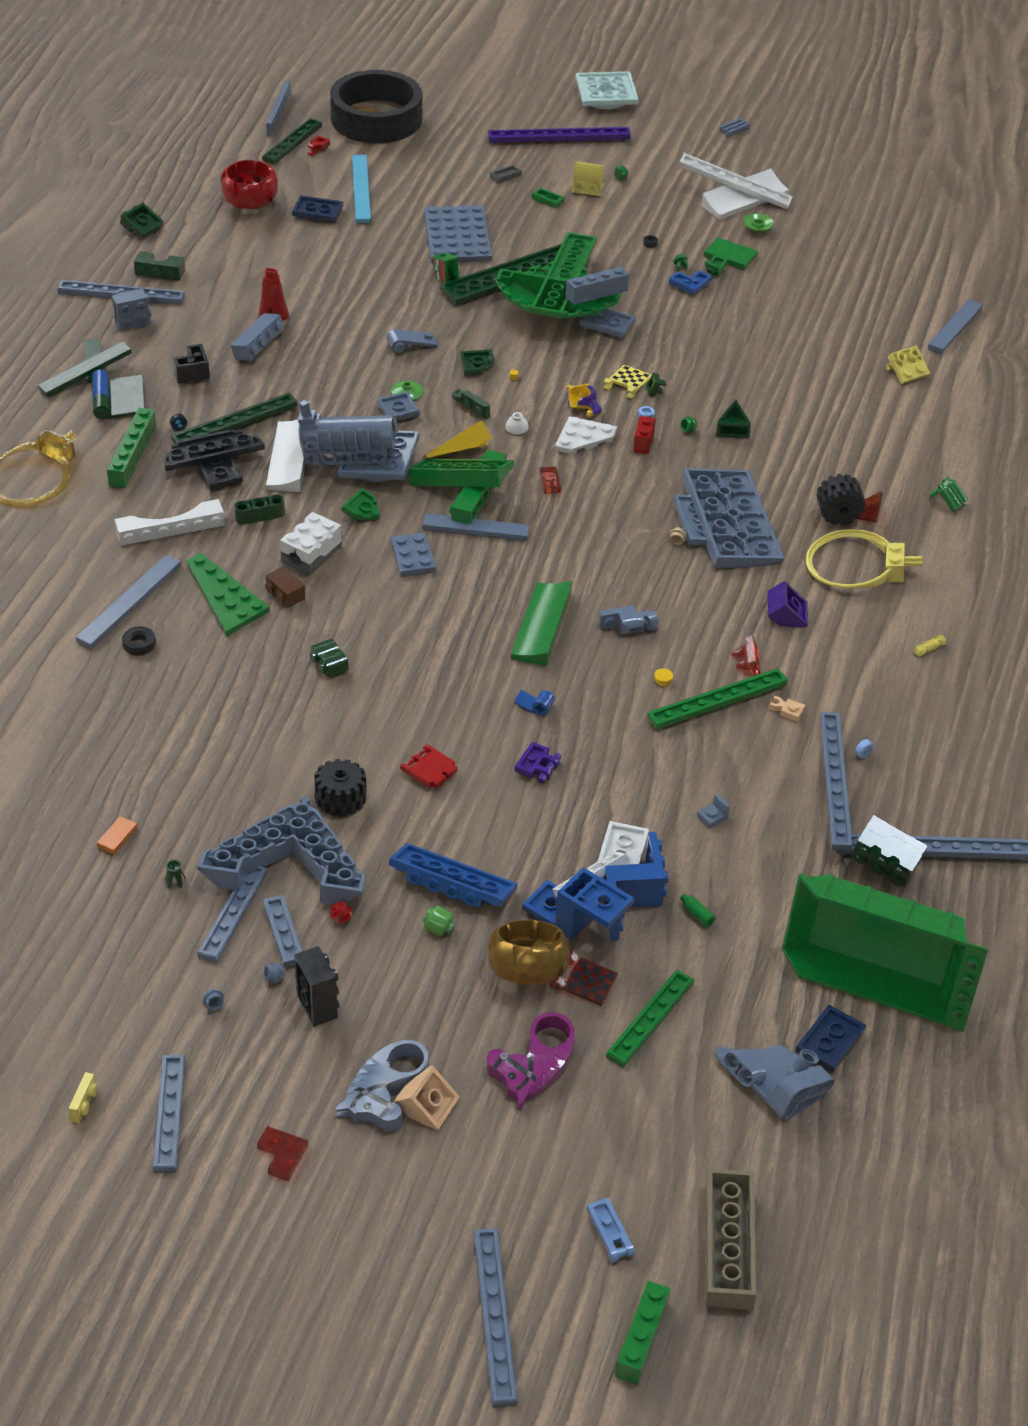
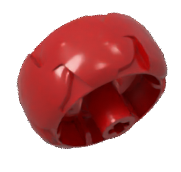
[220,159,278,209]

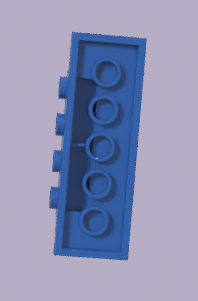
[389,843,518,907]

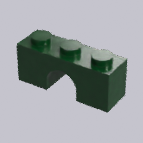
[134,251,185,281]

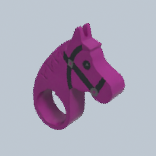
[486,1012,575,1111]

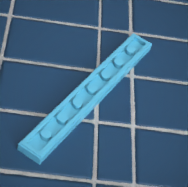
[352,155,371,224]

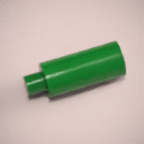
[680,894,716,928]

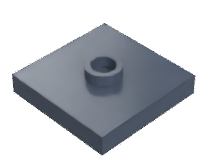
[377,391,420,421]

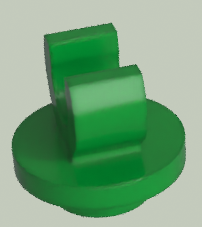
[673,254,689,271]

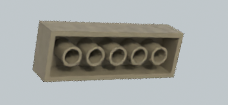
[705,1168,756,1310]

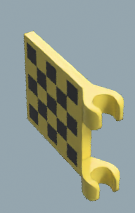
[604,365,651,399]

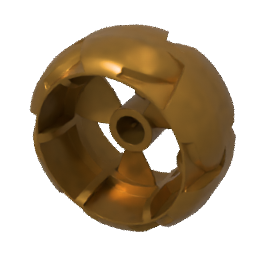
[488,920,570,985]

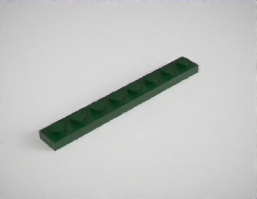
[171,392,298,444]

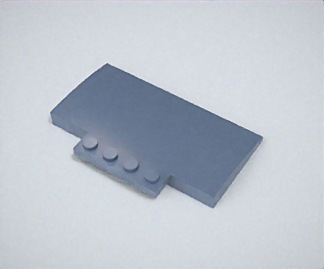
[673,468,784,568]

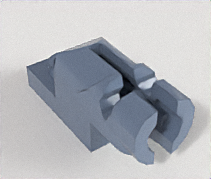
[598,605,659,634]

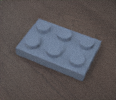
[580,309,636,338]
[391,533,436,577]

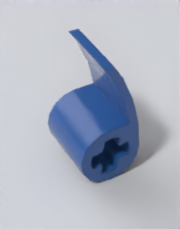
[514,690,555,715]

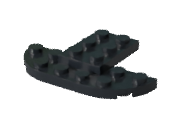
[164,430,265,490]

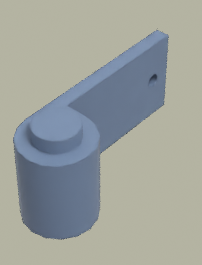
[386,329,438,353]

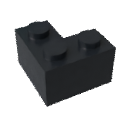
[173,344,210,383]

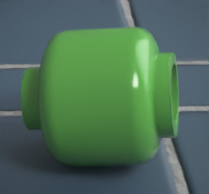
[423,906,455,937]

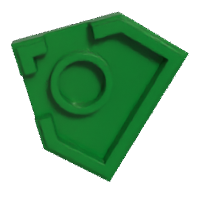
[341,488,380,520]

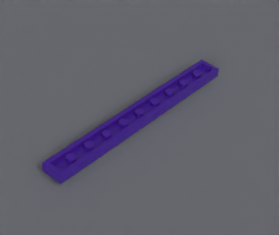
[488,127,631,143]

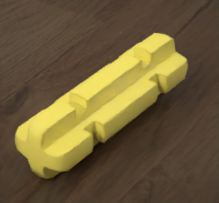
[914,635,946,657]

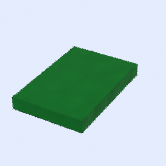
[704,237,758,270]

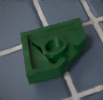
[460,349,494,376]

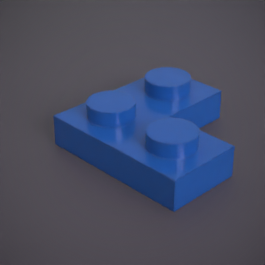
[669,270,712,294]

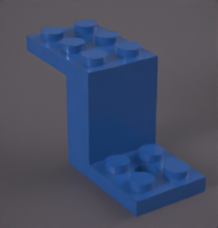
[604,832,668,941]
[522,867,634,940]

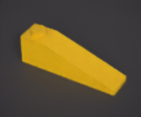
[422,420,492,459]

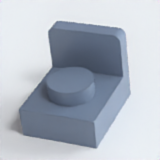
[697,794,730,829]

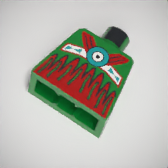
[432,252,459,284]

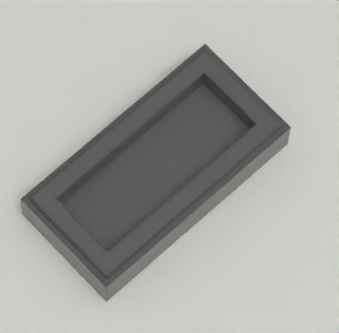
[490,164,522,184]

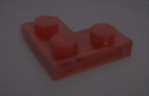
[257,1126,309,1181]

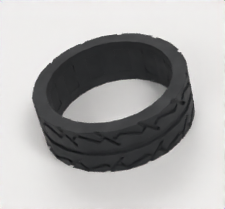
[330,69,423,144]

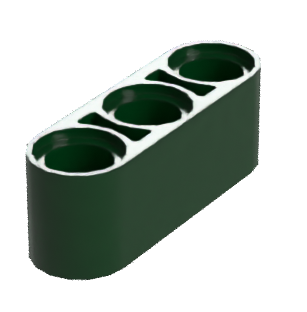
[234,494,285,524]

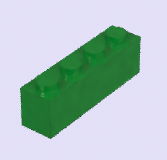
[615,1281,671,1385]

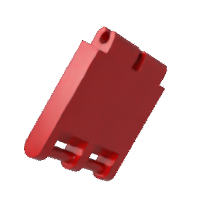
[400,744,458,789]

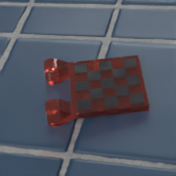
[549,950,618,1006]

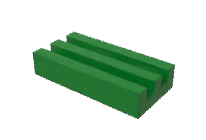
[532,187,564,208]

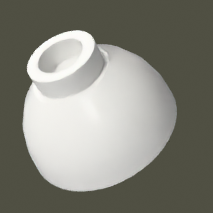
[505,412,529,435]

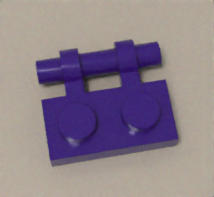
[514,742,561,783]

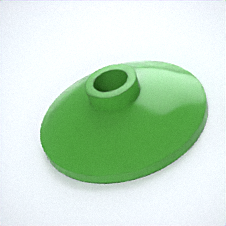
[744,213,773,232]
[391,381,424,401]

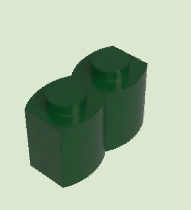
[310,638,349,678]

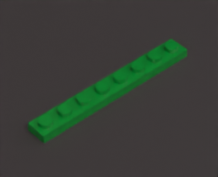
[647,668,788,730]

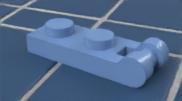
[587,1198,635,1263]

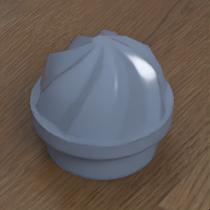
[264,962,285,984]
[202,988,224,1011]

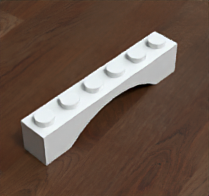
[114,499,225,546]

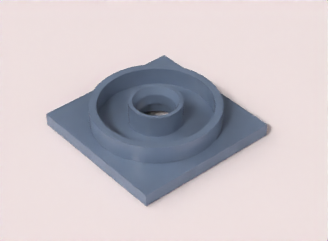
[337,431,420,482]

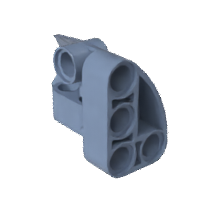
[715,1045,835,1120]

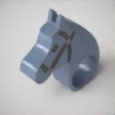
[336,1040,429,1132]

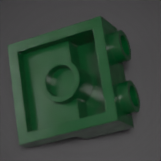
[120,202,164,239]

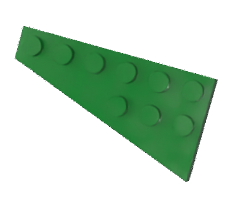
[187,553,270,637]

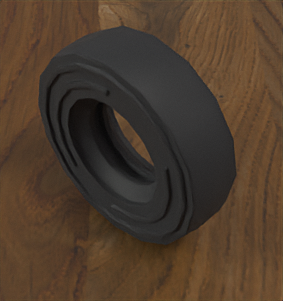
[122,626,156,655]

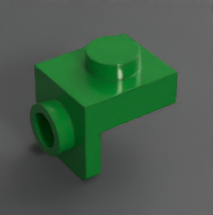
[704,253,729,276]

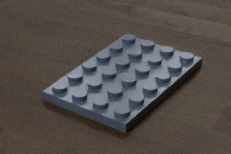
[424,205,492,263]

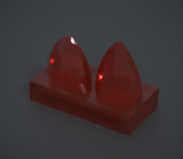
[731,635,761,675]

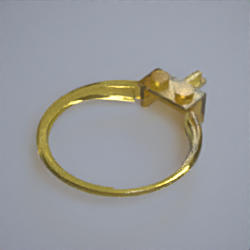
[0,429,77,507]

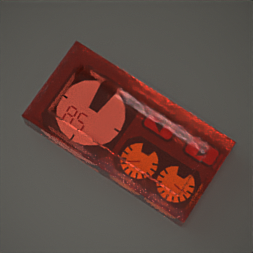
[539,466,561,494]

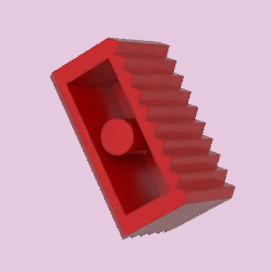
[633,416,656,454]

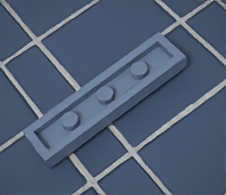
[263,895,302,967]

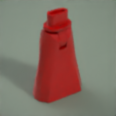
[258,268,289,321]

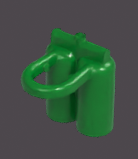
[930,476,968,511]

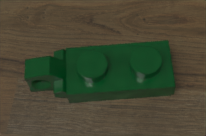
[452,388,491,420]

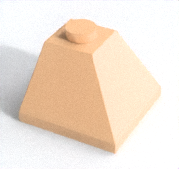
[394,1065,460,1130]

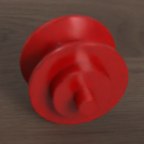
[330,901,352,924]

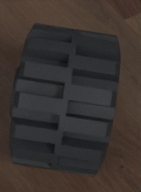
[816,474,866,525]
[314,759,366,816]

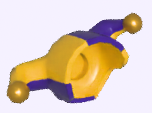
[566,384,602,418]

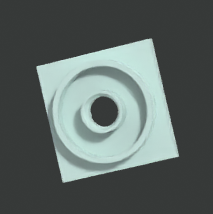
[575,72,638,109]

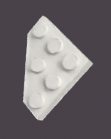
[555,416,617,454]

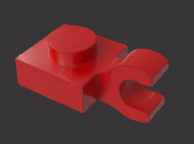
[308,135,330,156]

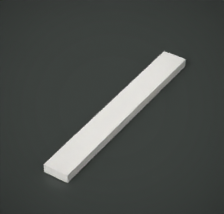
[678,153,792,209]

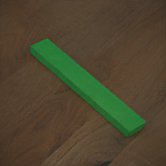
[606,969,694,1067]

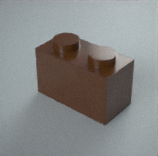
[265,567,306,608]

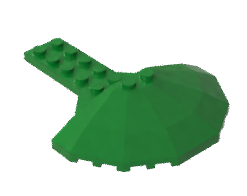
[496,232,622,319]

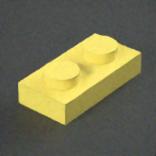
[69,1072,98,1123]

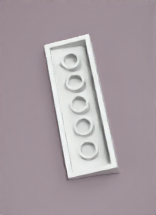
[701,169,789,220]
[266,420,306,492]

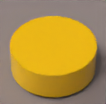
[654,668,673,686]

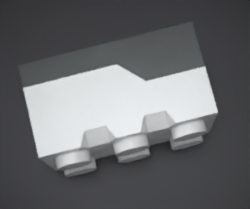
[280,512,342,575]

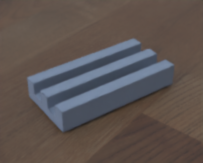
[720,118,750,136]

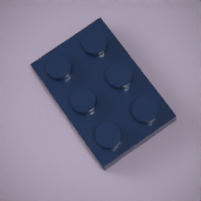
[292,195,343,222]
[795,1005,867,1073]

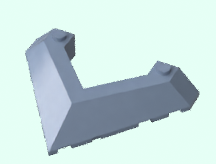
[197,796,365,905]

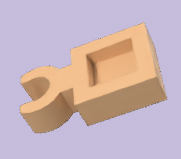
[769,696,805,722]

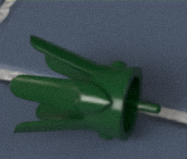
[165,859,186,888]

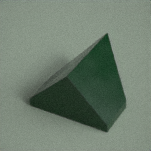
[716,399,751,438]

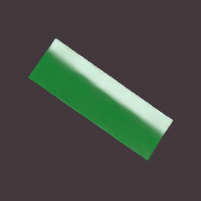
[408,459,515,487]
[511,581,573,666]

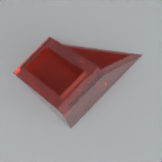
[855,491,883,523]

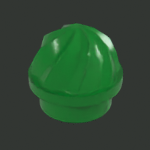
[614,165,629,180]
[680,416,698,433]

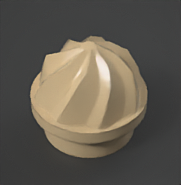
[669,527,687,545]

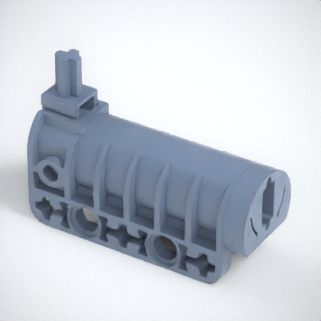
[298,399,398,465]

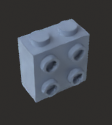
[112,289,152,331]

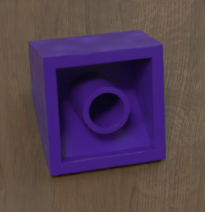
[767,581,808,627]

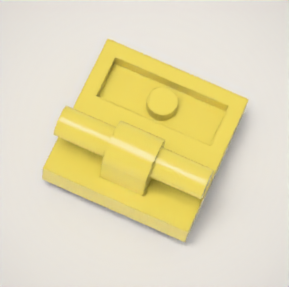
[572,162,605,196]
[886,345,930,385]

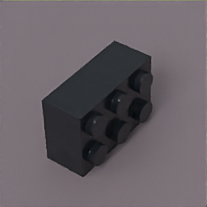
[294,946,340,1026]

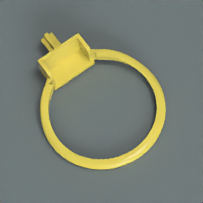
[806,529,923,589]

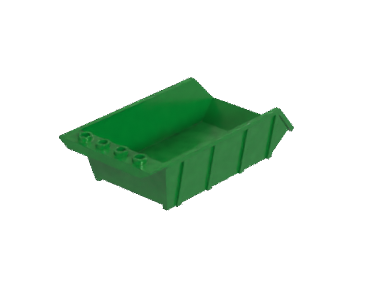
[782,873,989,1031]

